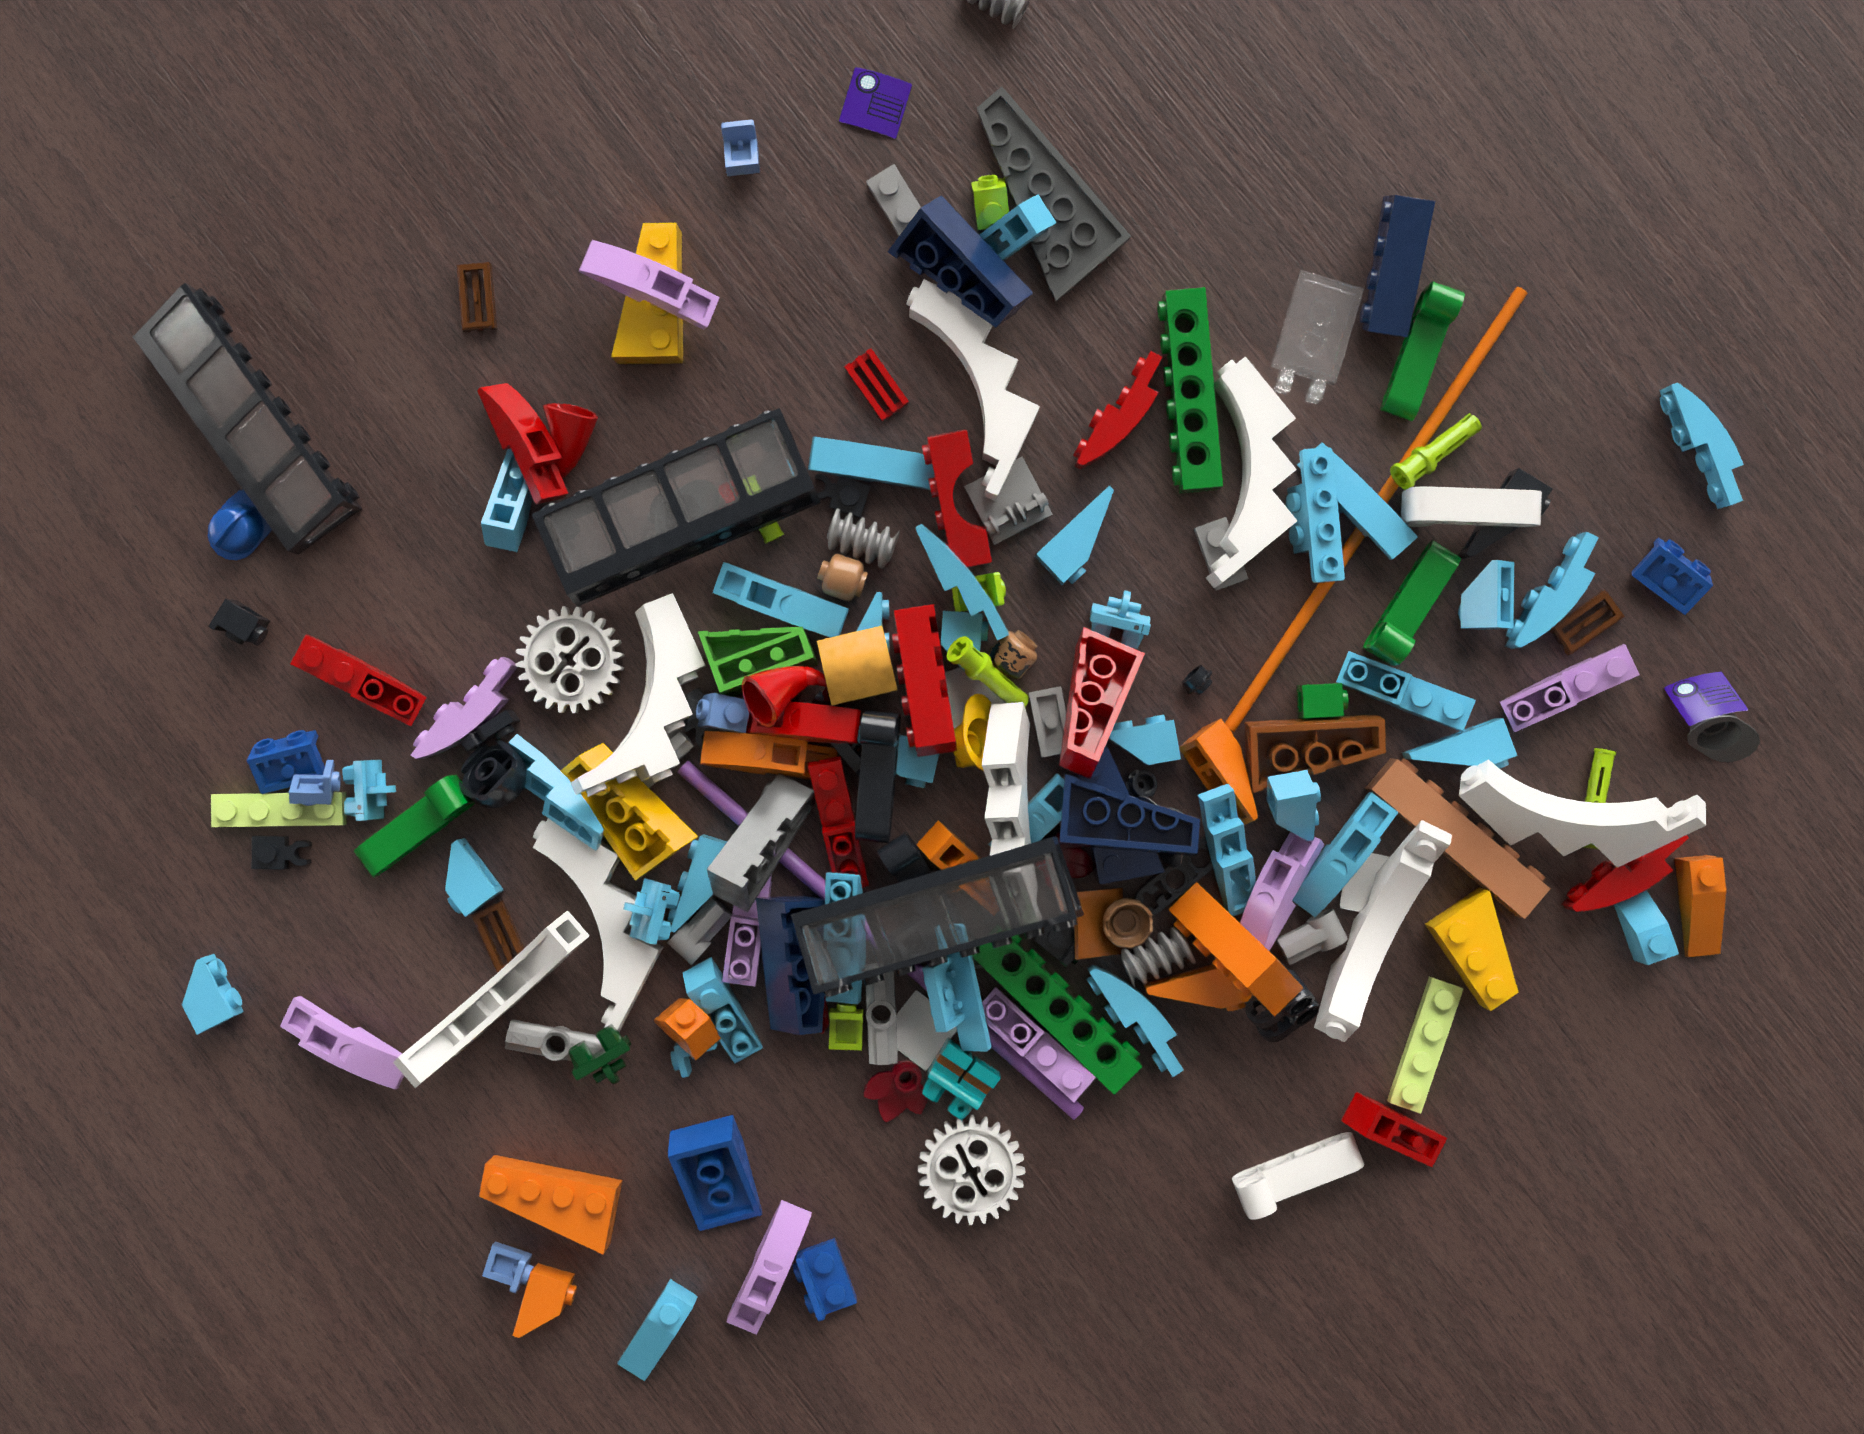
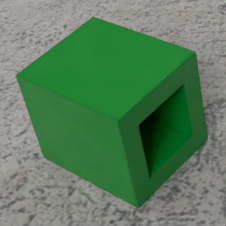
[1296,683,1348,718]

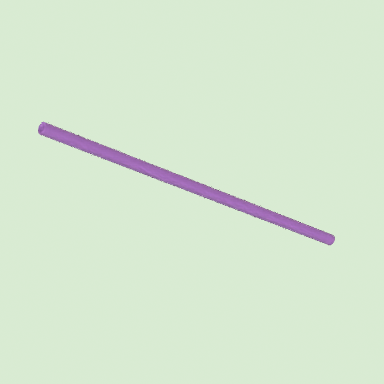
[677,760,1084,1120]

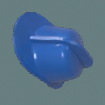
[208,490,272,560]

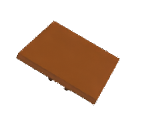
[1074,888,1123,959]

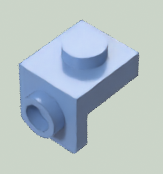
[721,120,760,176]
[696,693,749,733]
[289,760,341,806]
[482,1241,534,1294]

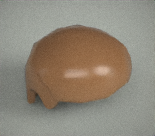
[1102,898,1153,949]

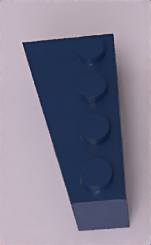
[1360,195,1435,337]
[1076,747,1165,885]
[1059,774,1200,856]

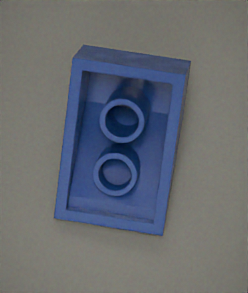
[668,1115,762,1231]

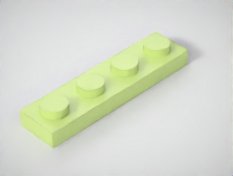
[211,792,347,827]
[1387,976,1464,1114]

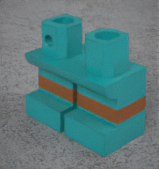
[922,1037,1001,1120]

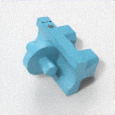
[1090,590,1151,649]
[342,760,396,821]
[623,878,680,945]

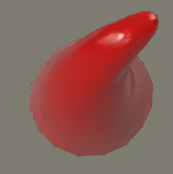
[543,403,599,478]
[742,666,827,727]

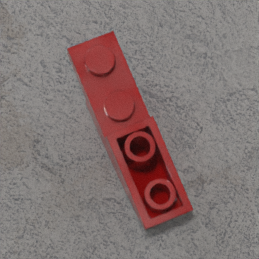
[1073,351,1162,470]
[477,383,569,504]
[290,634,427,726]
[746,701,861,744]
[808,756,869,887]
[1562,835,1689,912]

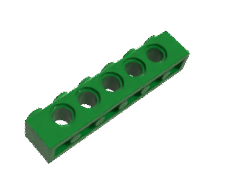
[1157,287,1223,494]
[972,923,1142,1095]

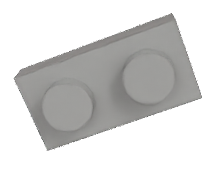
[866,164,921,236]
[1194,517,1249,591]
[1028,686,1066,757]

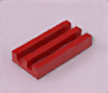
[844,348,909,422]

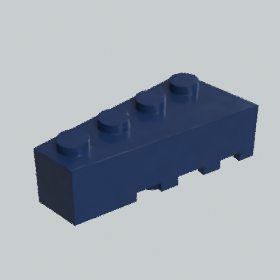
[887,195,1033,328]
[756,896,828,1035]

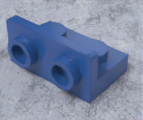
[1631,537,1713,615]
[247,730,325,794]
[793,1238,857,1322]

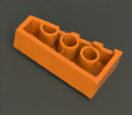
[1168,882,1303,1016]
[479,1155,623,1255]

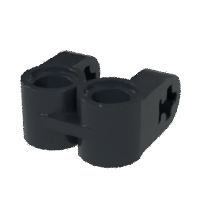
[1245,970,1320,1042]

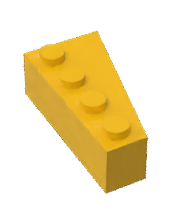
[611,223,683,364]
[560,743,698,880]

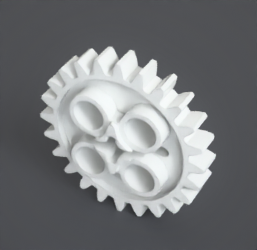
[515,606,625,713]
[918,1115,1025,1225]

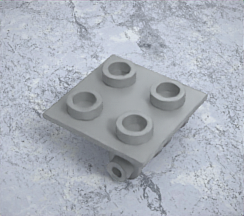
[964,456,1053,545]

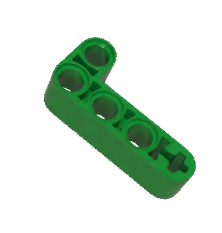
[1380,281,1465,421]
[1363,540,1461,666]
[353,775,475,878]

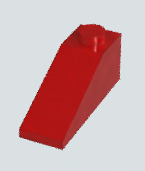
[1341,1092,1447,1167]

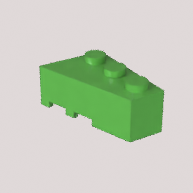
[698,627,818,697]

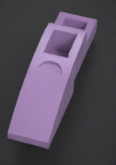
[578,240,720,330]
[1500,644,1640,732]
[411,657,517,759]
[1240,832,1325,951]
[722,874,772,987]
[982,987,1096,1102]
[280,996,404,1089]
[727,1200,812,1335]

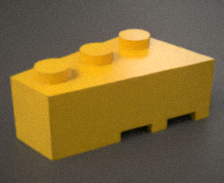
[1425,887,1519,1011]

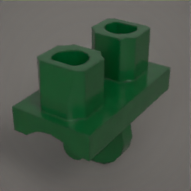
[568,1024,632,1085]

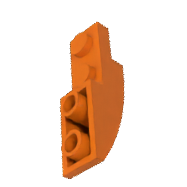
[699,731,837,780]

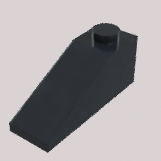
[1458,468,1553,559]

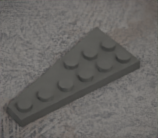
[977,86,1131,304]

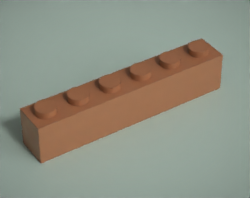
[1365,758,1551,919]

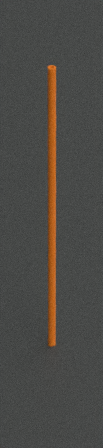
[1225,287,1528,732]

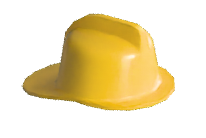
[953,694,992,771]

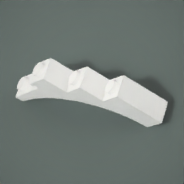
[570,593,706,797]
[393,911,590,1088]

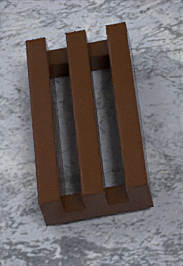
[456,262,497,333]
[1550,590,1625,655]
[471,900,524,973]

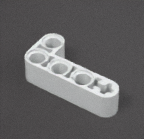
[1401,487,1542,527]
[1232,1132,1364,1219]

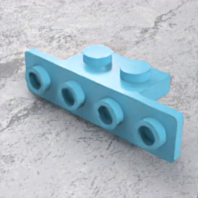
[1286,448,1345,583]
[922,922,992,1052]

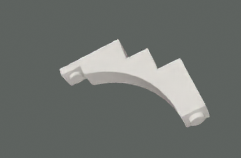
[906,279,1040,502]
[1206,357,1297,588]
[982,702,1043,928]
[1459,759,1706,868]
[533,818,663,1032]
[1314,820,1452,1042]

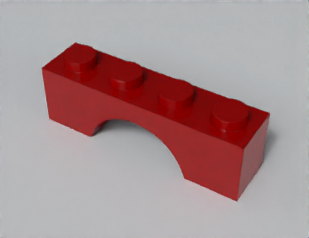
[922,429,992,567]

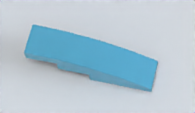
[808,437,934,490]
[1297,442,1418,560]
[916,524,1009,640]
[509,734,604,851]
[1198,783,1256,916]

